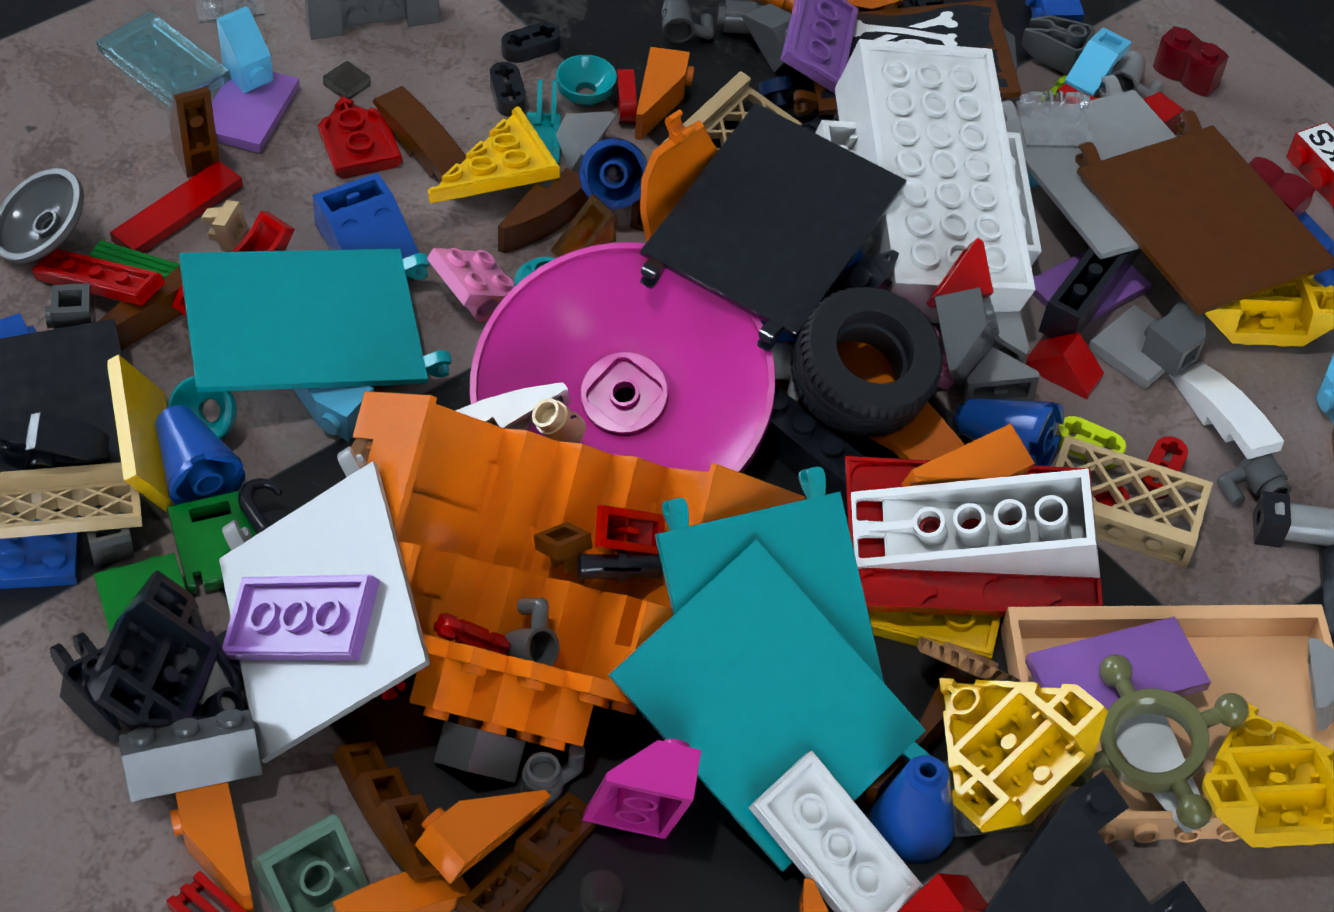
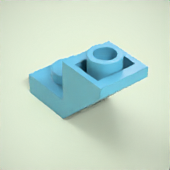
[1063,27,1132,97]

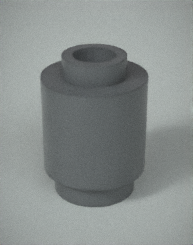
[717,0,764,34]

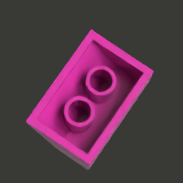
[582,739,701,839]

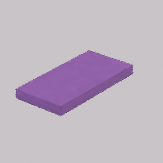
[781,0,859,93]
[222,574,380,660]
[1025,616,1211,710]

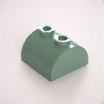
[252,814,369,912]

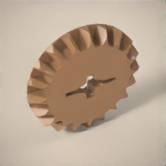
[917,637,1019,682]

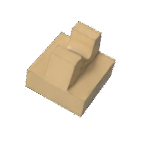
[201,200,249,252]

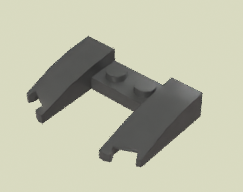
[305,0,440,40]

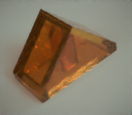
[551,194,617,257]

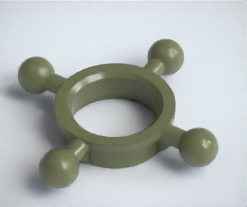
[1069,654,1249,829]

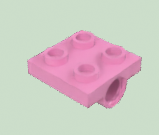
[427,248,515,323]

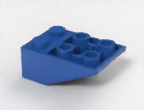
[312,173,419,278]

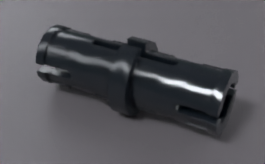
[577,550,663,583]

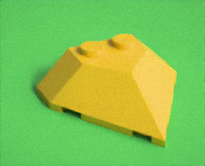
[1205,275,1334,347]
[939,678,1108,832]
[1202,701,1334,848]

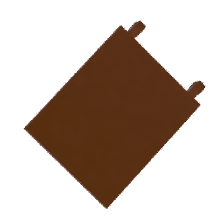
[1075,110,1334,316]

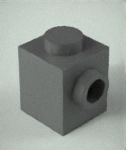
[45,283,96,329]

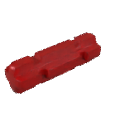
[433,613,510,655]

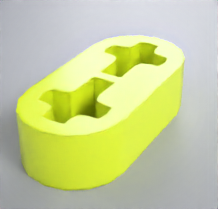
[1056,416,1126,469]

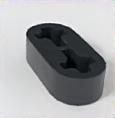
[501,22,561,63]
[490,62,526,117]

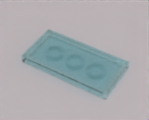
[96,11,232,108]

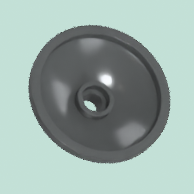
[0,168,84,263]

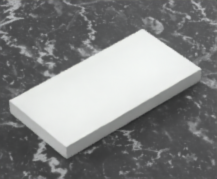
[748,751,923,912]

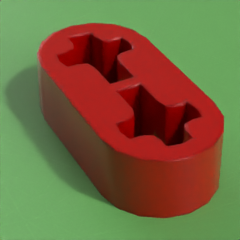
[616,69,637,123]
[1141,436,1188,500]

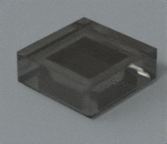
[323,61,371,99]

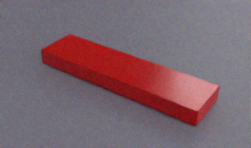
[110,160,243,253]
[32,249,165,306]

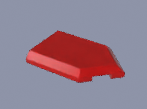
[317,96,403,179]

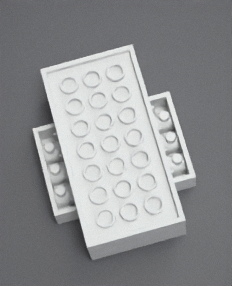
[815,39,1042,323]

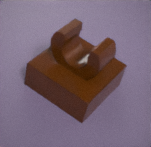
[534,522,592,574]

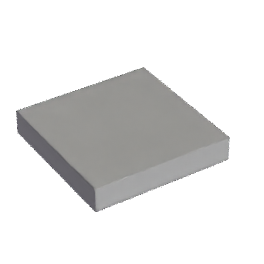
[1089,305,1166,389]

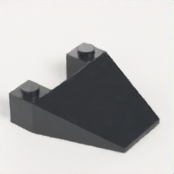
[983,771,1207,912]

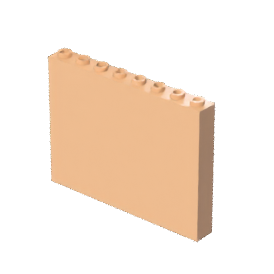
[1001,604,1334,844]

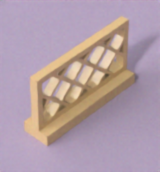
[662,71,802,150]
[1055,436,1213,568]
[0,462,142,539]

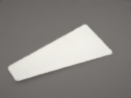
[1115,714,1211,833]

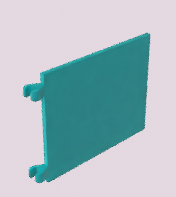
[179,249,452,392]
[655,467,884,682]
[608,539,930,871]

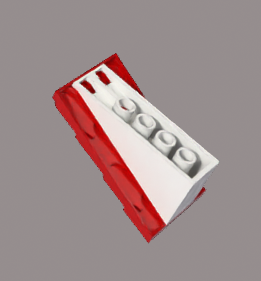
[845,456,1103,617]

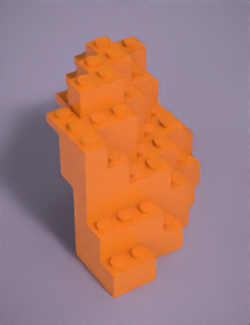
[352,391,805,751]

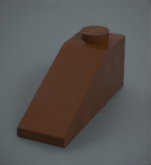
[170,86,219,177]

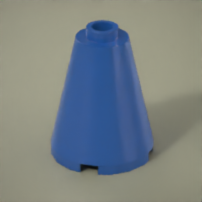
[579,138,648,209]
[954,398,1064,466]
[155,405,245,505]
[870,755,955,864]

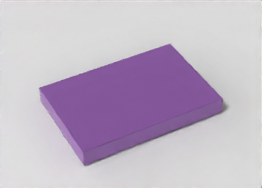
[212,72,300,153]
[1032,250,1152,322]

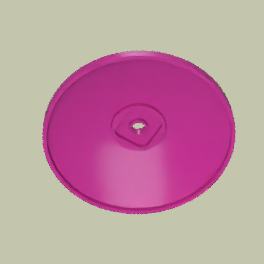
[470,242,775,473]

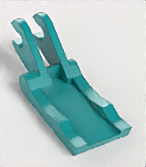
[527,79,561,165]

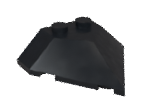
[87,570,249,726]

